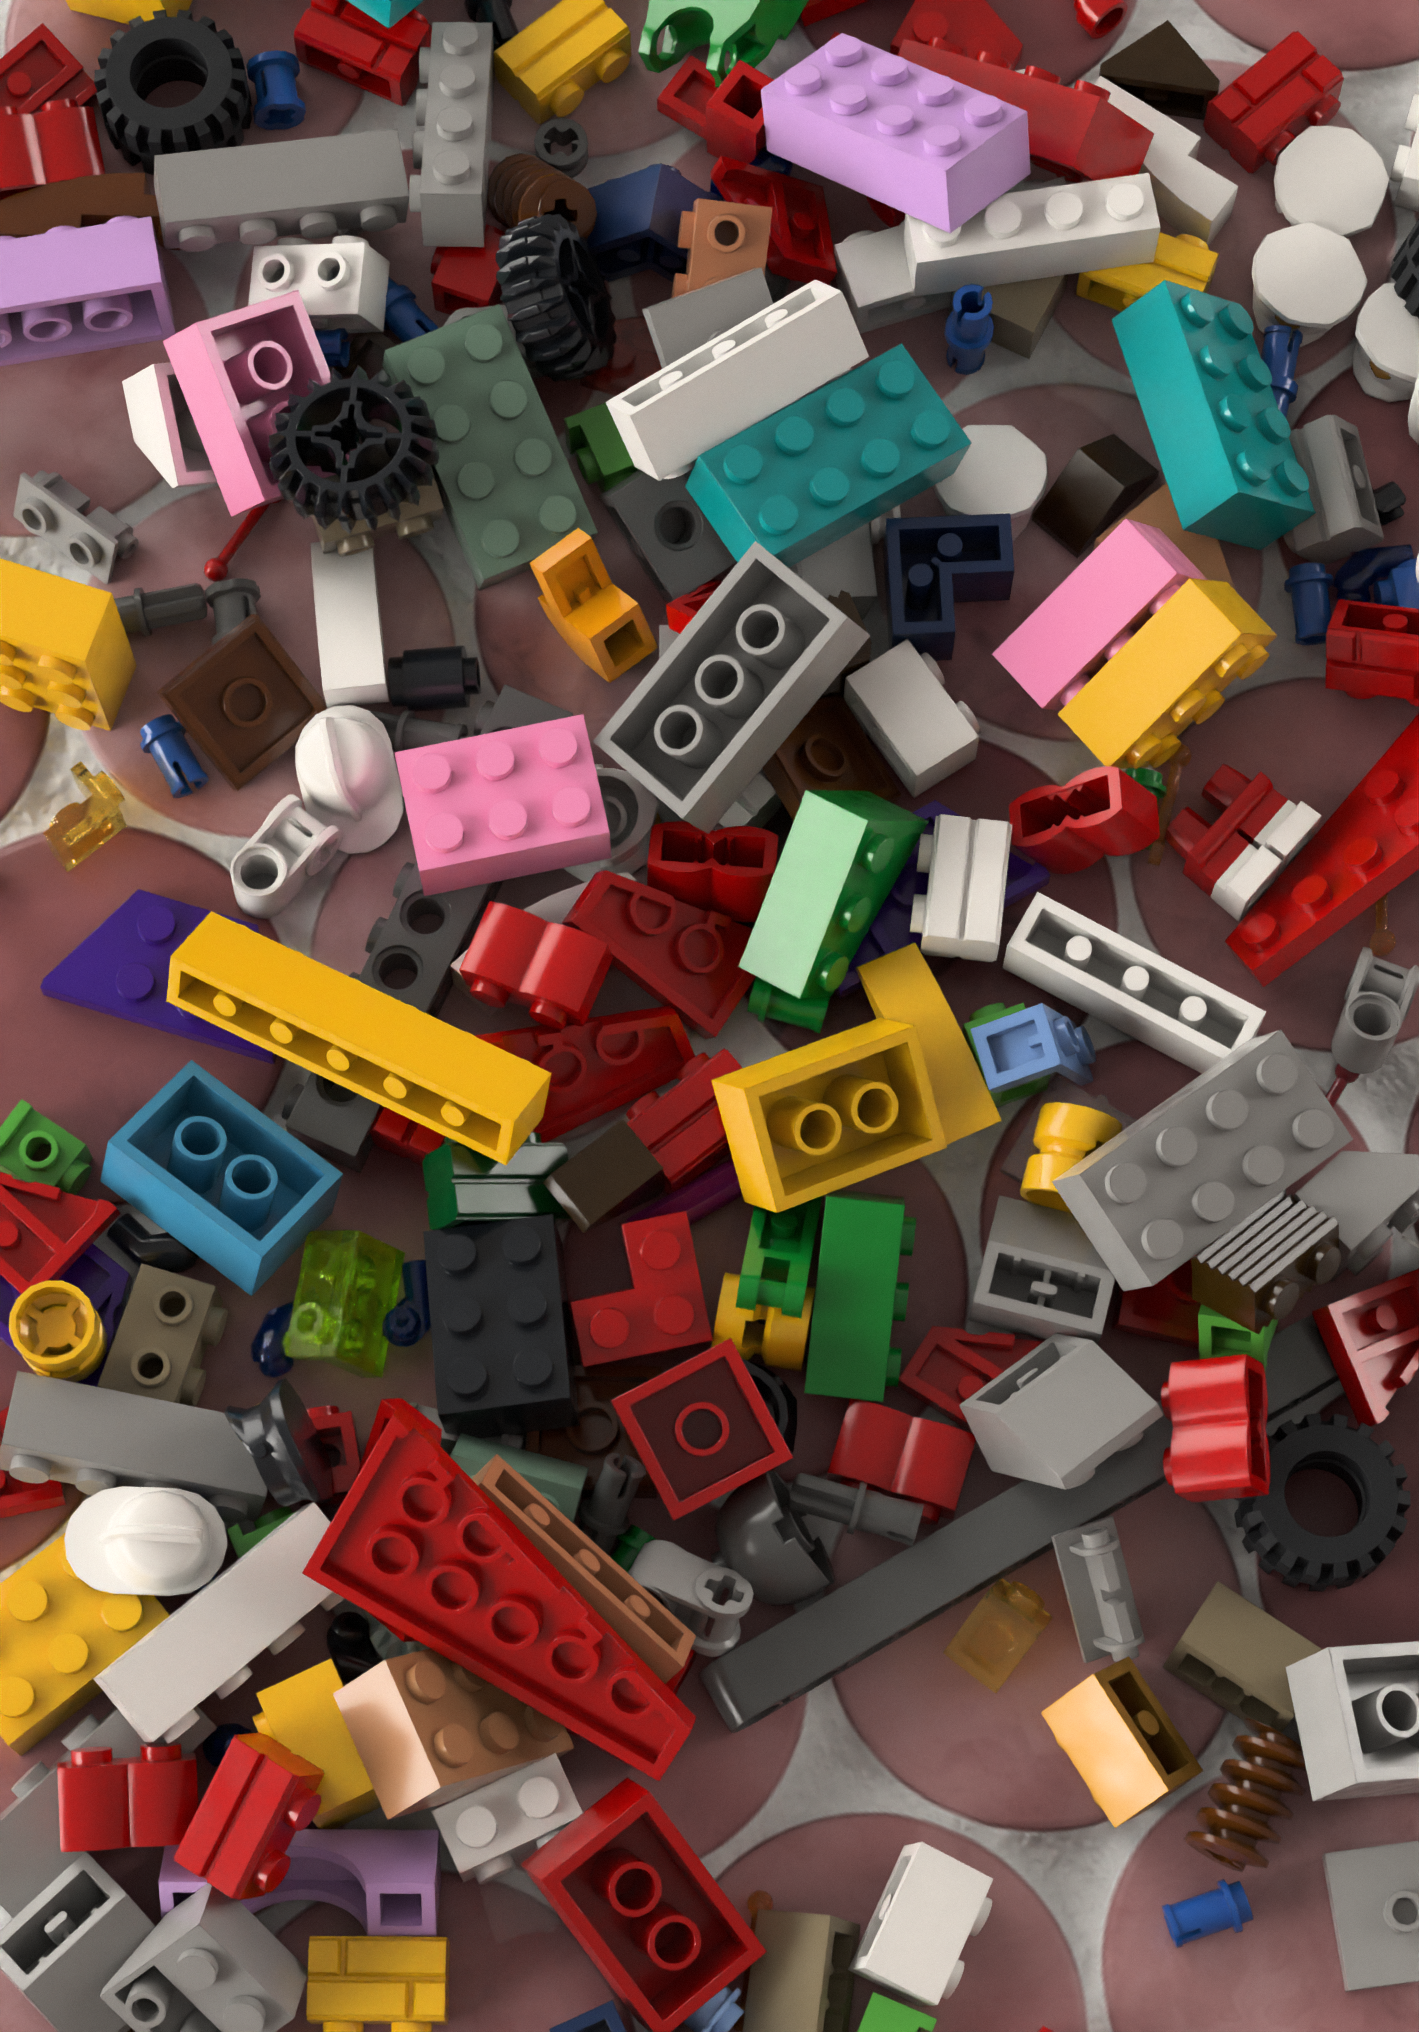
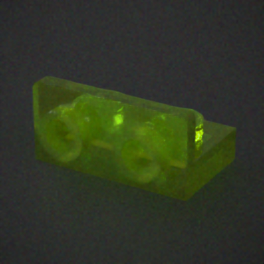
[285,1230,405,1378]

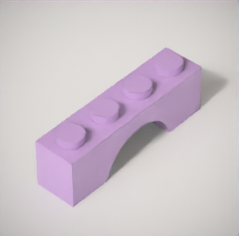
[158,1829,441,1937]

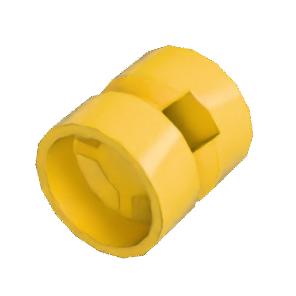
[1020,1102,1123,1213]
[711,1272,816,1372]
[9,1280,108,1382]

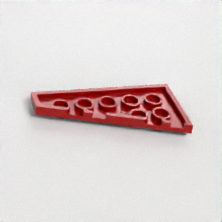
[1225,713,1419,987]
[302,1404,697,1781]

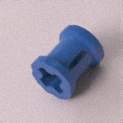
[246,50,306,130]

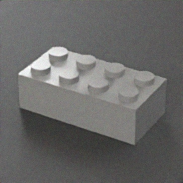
[593,541,870,834]
[1052,1030,1353,1291]

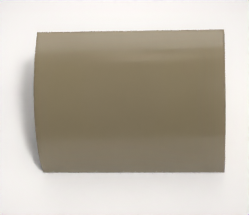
[1162,1581,1323,1733]
[743,1909,860,2032]

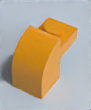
[529,528,658,683]

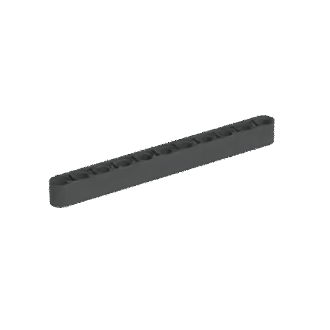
[698,1316,1339,1733]

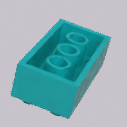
[1111,280,1316,550]
[685,343,972,568]

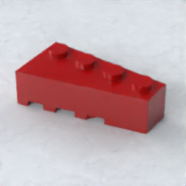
[897,36,1154,183]

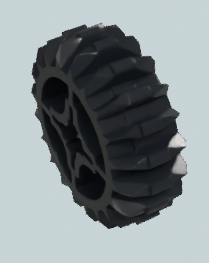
[496,214,617,382]
[268,365,439,534]

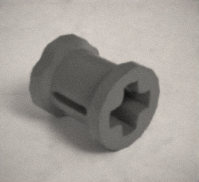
[205,578,261,646]

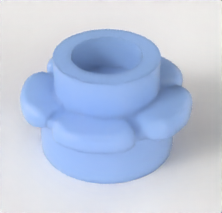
[683,1986,745,2032]

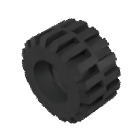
[94,10,252,175]
[1234,1413,1411,1592]

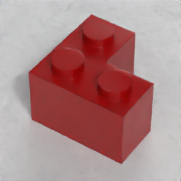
[569,1210,713,1367]

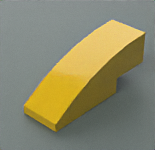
[855,942,1002,1145]

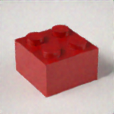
[610,1338,793,1521]

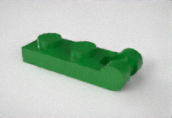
[736,1196,822,1318]

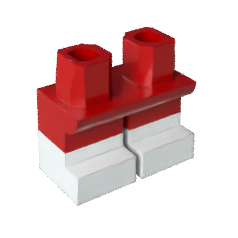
[1164,764,1322,922]

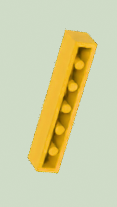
[166,911,551,1165]

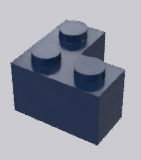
[587,163,724,283]
[883,513,1014,661]

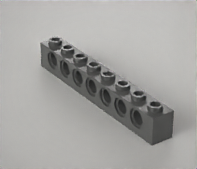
[282,684,573,1173]

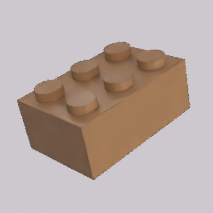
[333,1648,575,1820]

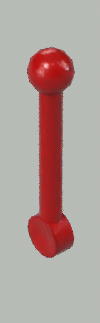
[204,498,284,582]

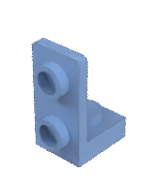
[970,1003,1096,1093]

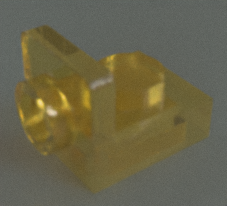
[43,761,126,872]
[943,1578,1053,1693]

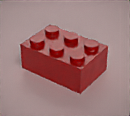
[521,1777,767,2032]

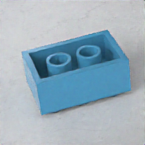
[100,1060,343,1296]

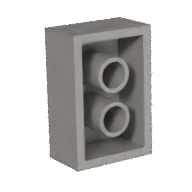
[1285,1641,1419,1801]

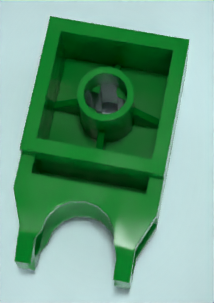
[638,0,809,88]

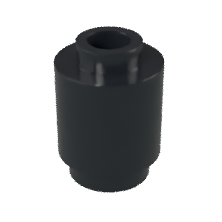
[388,645,481,712]

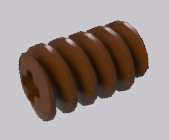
[487,153,597,239]
[1184,1718,1307,1872]

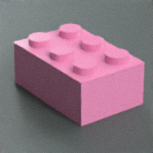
[163,290,357,517]
[992,519,1208,711]
[394,714,612,896]

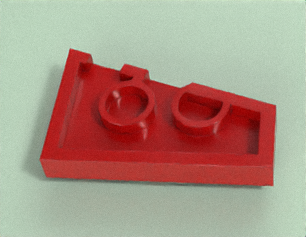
[475,1005,695,1143]

